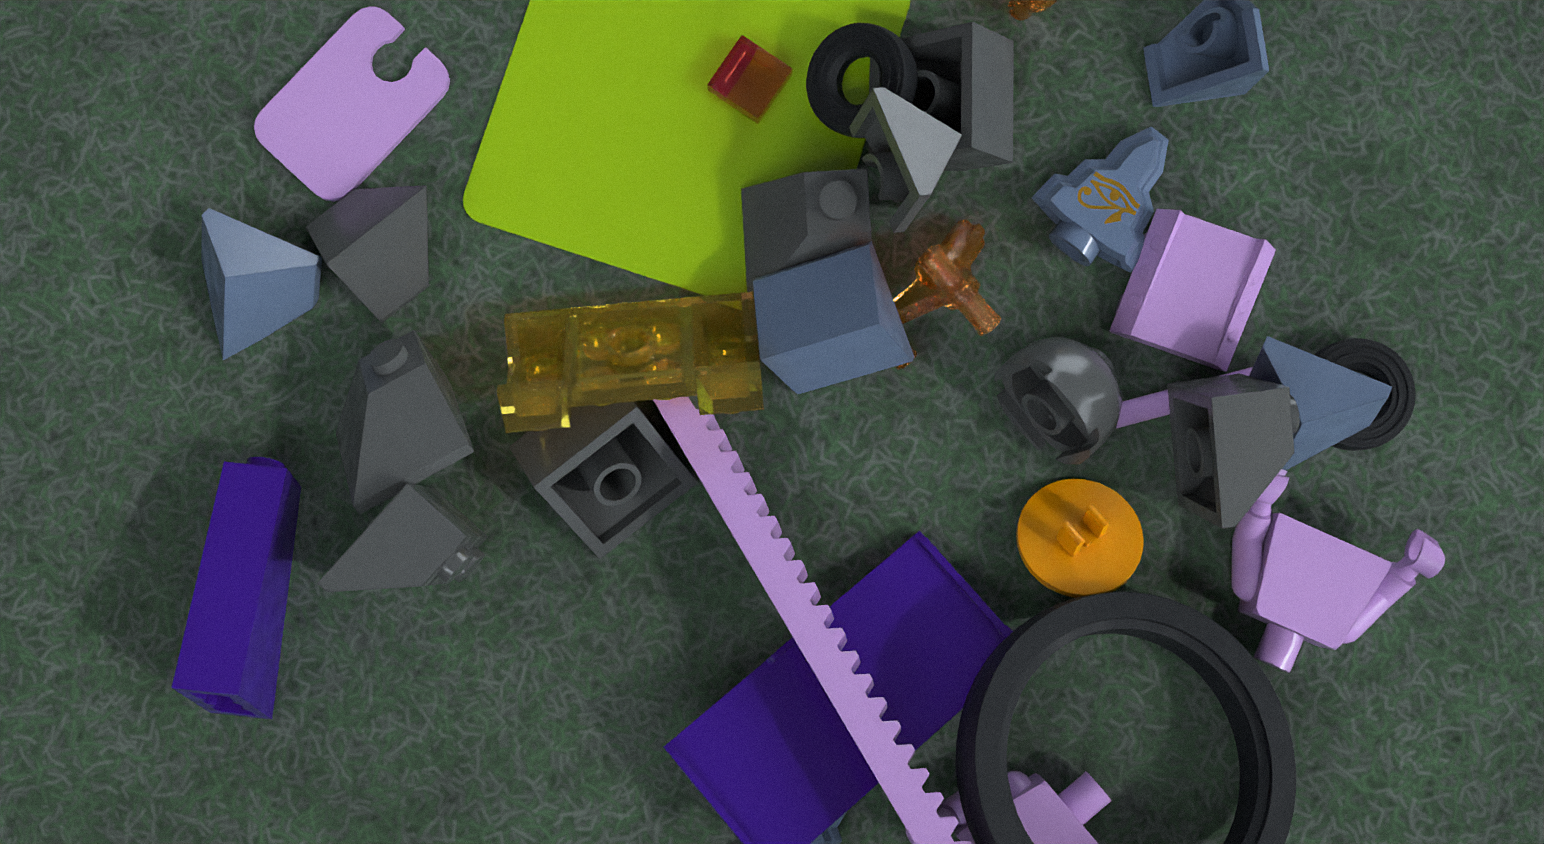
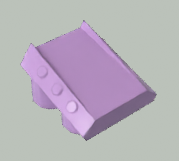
[1110,209,1276,372]

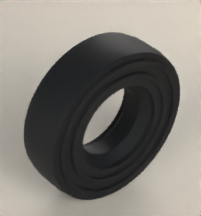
[806,23,917,138]
[1314,338,1416,451]

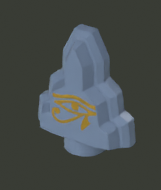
[1032,127,1168,273]

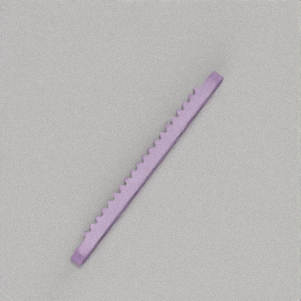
[640,362,971,844]

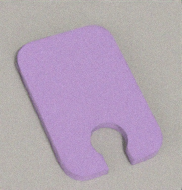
[254,6,450,202]

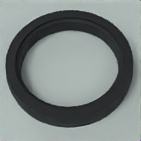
[955,592,1296,844]

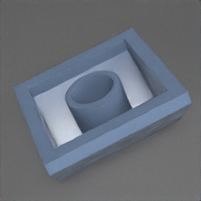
[753,241,914,395]

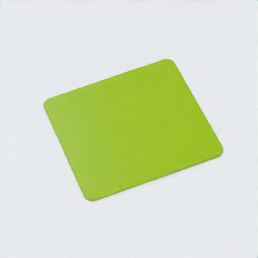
[463,0,910,310]

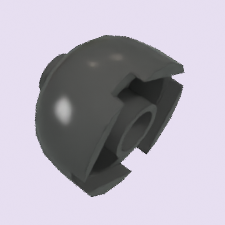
[994,337,1122,464]

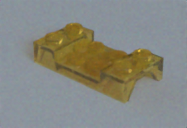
[497,291,764,433]

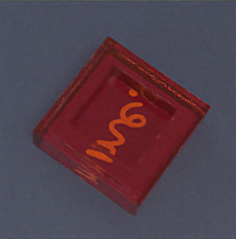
[707,35,793,124]

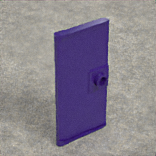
[663,531,1013,844]

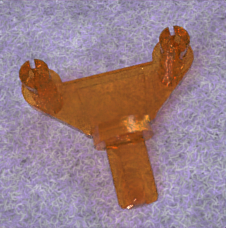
[893,219,1001,370]

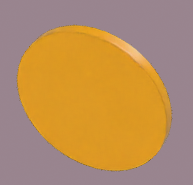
[1016,479,1144,598]

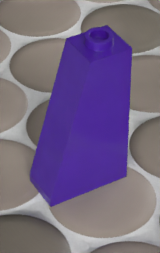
[172,457,301,719]

